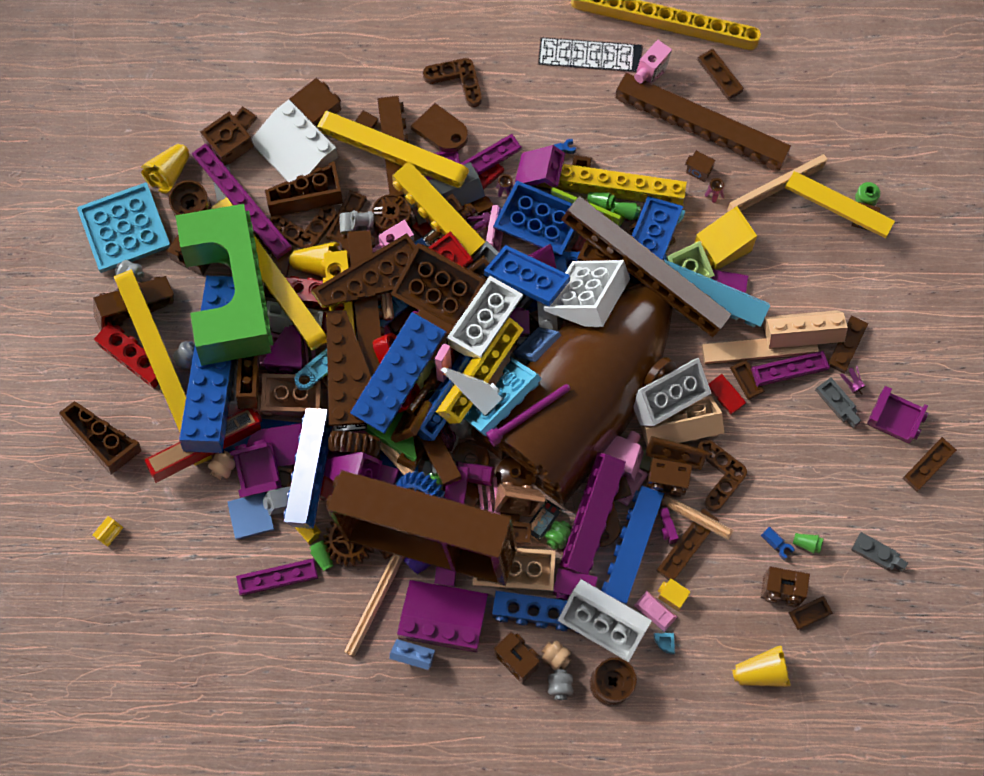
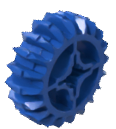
[396,471,447,499]

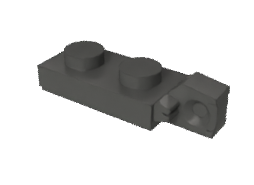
[815,378,861,428]
[851,532,908,572]

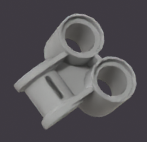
[339,211,375,235]

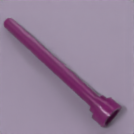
[486,384,570,446]

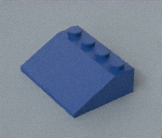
[493,180,576,256]

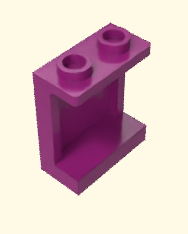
[514,145,566,187]
[867,386,929,444]
[230,440,282,498]

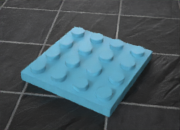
[77,182,171,273]
[463,357,542,436]

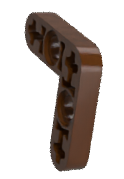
[423,58,482,108]
[269,205,337,249]
[698,439,747,512]

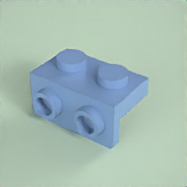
[389,639,435,670]

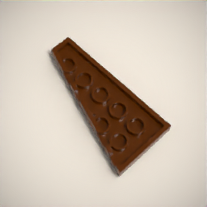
[311,233,416,308]
[326,310,372,426]

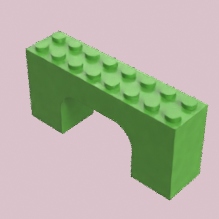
[175,204,274,366]

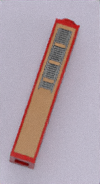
[144,409,262,483]

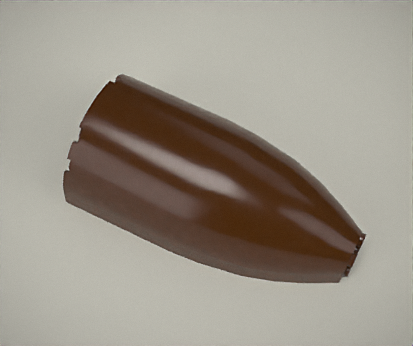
[471,283,673,507]

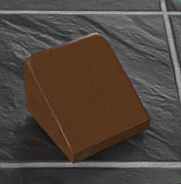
[572,154,592,168]
[470,196,494,216]

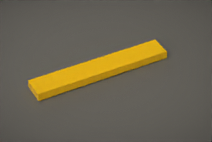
[785,171,895,239]

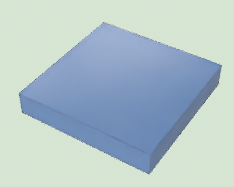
[513,327,561,362]
[227,492,274,540]

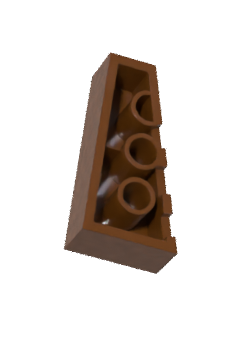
[265,161,343,217]
[93,276,174,331]
[59,401,142,475]

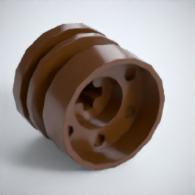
[169,180,212,218]
[372,194,412,237]
[589,657,637,706]

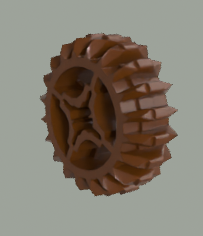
[328,431,381,457]
[323,521,374,567]

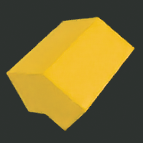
[92,516,124,547]
[294,525,321,545]

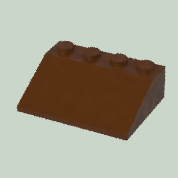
[391,243,487,327]

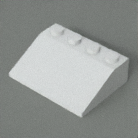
[252,100,338,182]
[544,260,630,327]

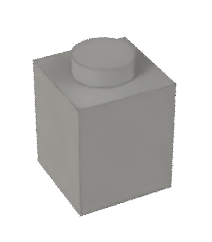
[263,486,291,515]

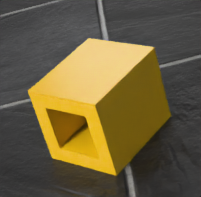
[658,578,691,611]

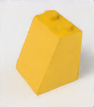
[695,206,757,270]

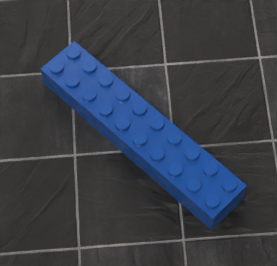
[179,276,236,453]

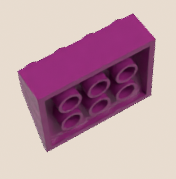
[397,580,488,653]

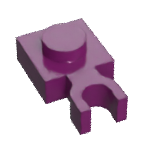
[659,508,678,545]

